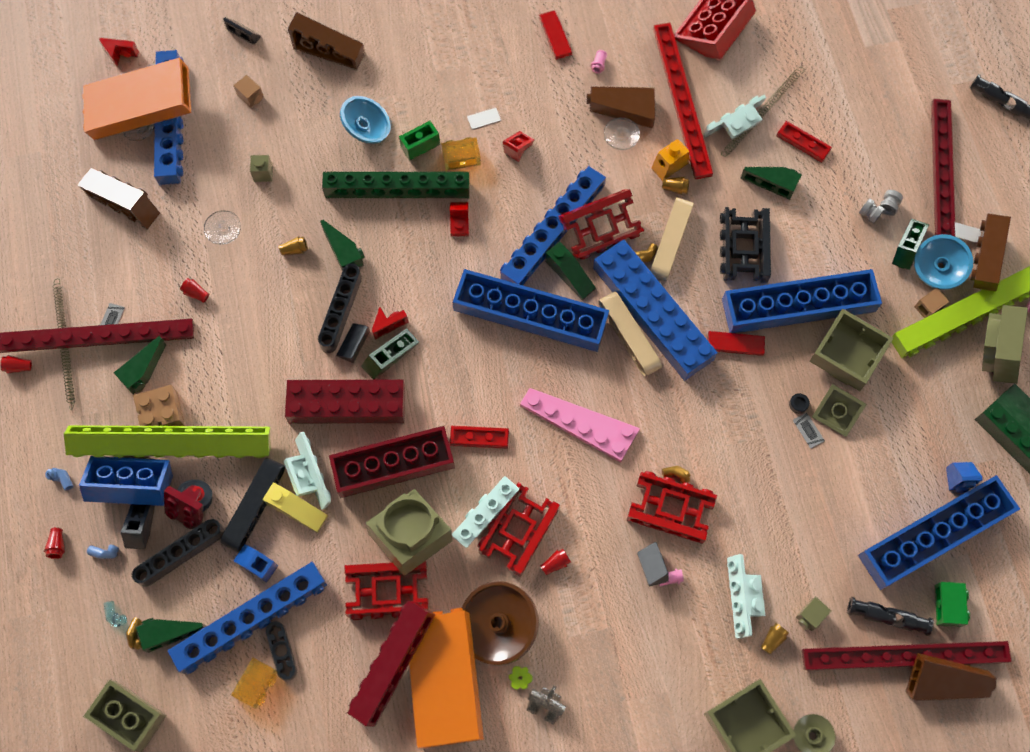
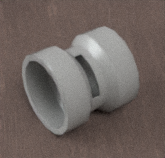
[880,190,903,215]
[859,198,885,224]

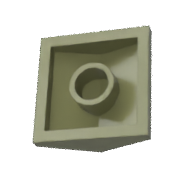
[812,384,867,437]

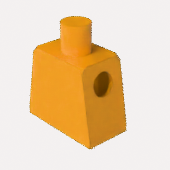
[651,139,690,181]

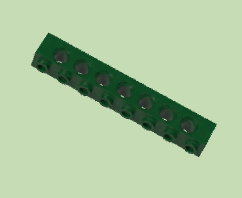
[322,172,470,198]

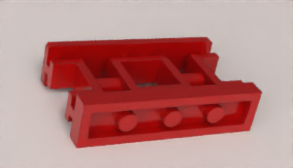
[558,189,644,260]
[626,471,718,544]
[477,482,560,577]
[344,561,429,620]

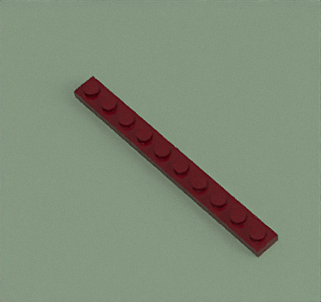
[931,99,956,237]
[0,318,194,353]
[802,641,1012,671]

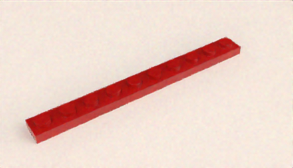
[653,22,713,180]

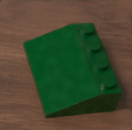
[974,384,1030,474]

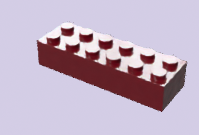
[285,379,405,424]
[329,426,455,498]

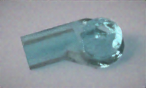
[103,601,127,627]

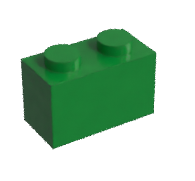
[399,120,440,161]
[934,582,970,627]

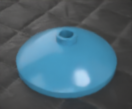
[340,96,391,144]
[914,234,973,290]

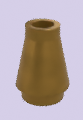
[662,177,689,195]
[279,236,308,256]
[761,623,789,655]

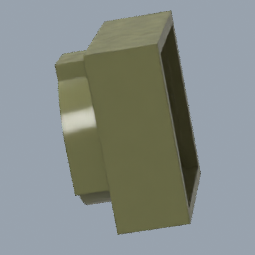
[982,305,1028,384]
[809,309,893,391]
[366,489,453,576]
[704,679,797,752]

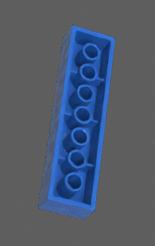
[593,239,718,381]
[453,269,609,352]
[722,269,882,333]
[858,475,1020,590]

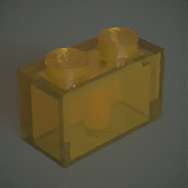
[441,137,481,171]
[231,657,278,709]

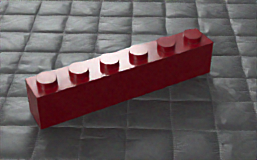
[347,600,436,727]

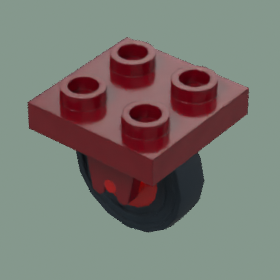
[164,480,213,529]

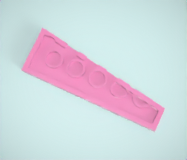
[520,388,640,463]

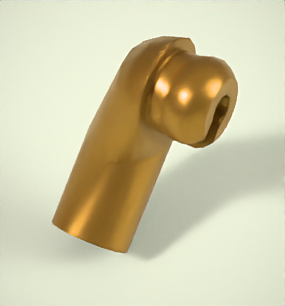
[635,243,658,263]
[662,466,691,484]
[126,618,142,650]

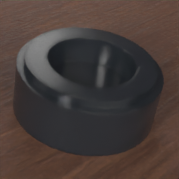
[789,393,810,414]

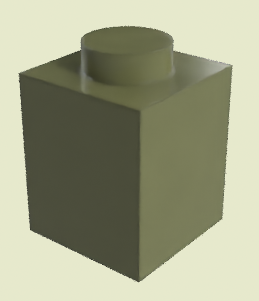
[250,155,273,182]
[796,597,832,631]

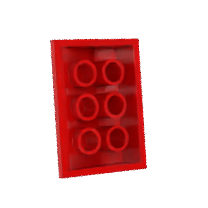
[674,0,756,60]

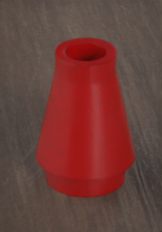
[180,278,210,303]
[1,355,32,374]
[44,527,65,559]
[540,549,571,576]

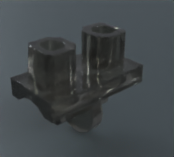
[527,685,566,724]

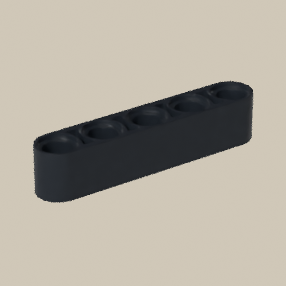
[318,264,362,353]
[220,457,286,552]
[131,519,225,587]

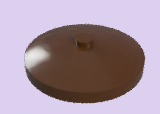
[461,581,539,666]

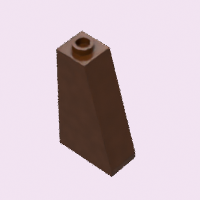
[586,86,655,128]
[906,653,997,701]

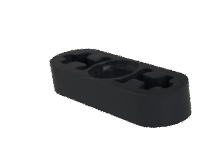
[266,621,297,681]

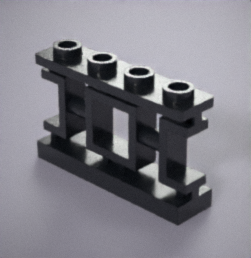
[720,207,771,283]

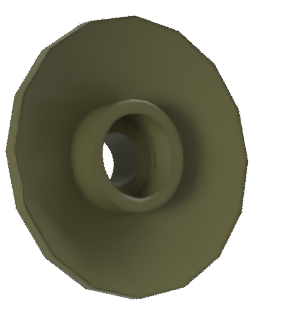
[794,714,836,752]

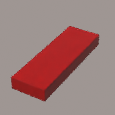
[539,10,572,60]
[776,120,832,163]
[707,331,765,356]
[450,425,509,449]

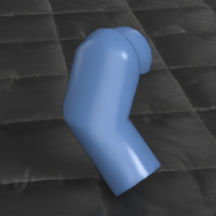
[45,468,74,491]
[87,544,119,559]

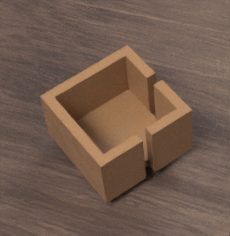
[133,385,185,426]

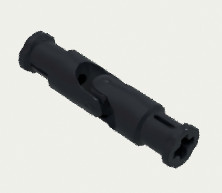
[969,74,1030,122]
[847,597,934,636]

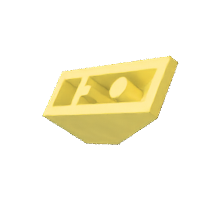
[263,482,328,533]

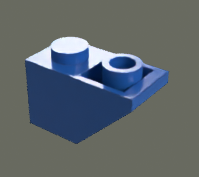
[946,462,983,493]
[233,544,278,583]

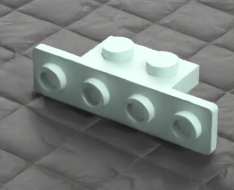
[704,95,766,139]
[284,432,331,509]
[452,477,519,548]
[727,554,766,638]

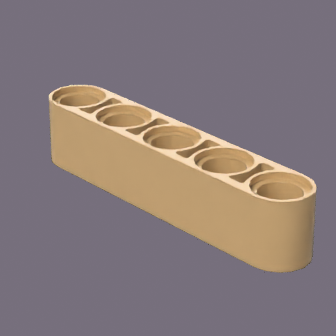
[650,197,694,282]
[598,292,662,377]

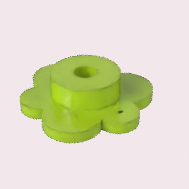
[509,666,533,689]

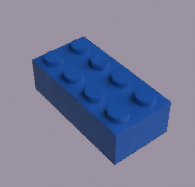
[79,456,173,506]

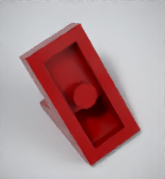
[99,38,139,66]
[502,131,534,162]
[450,202,469,237]
[372,307,409,340]

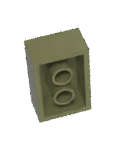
[83,679,167,752]

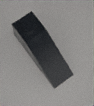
[121,504,155,549]

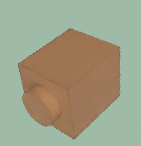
[233,74,264,108]
[914,288,949,318]

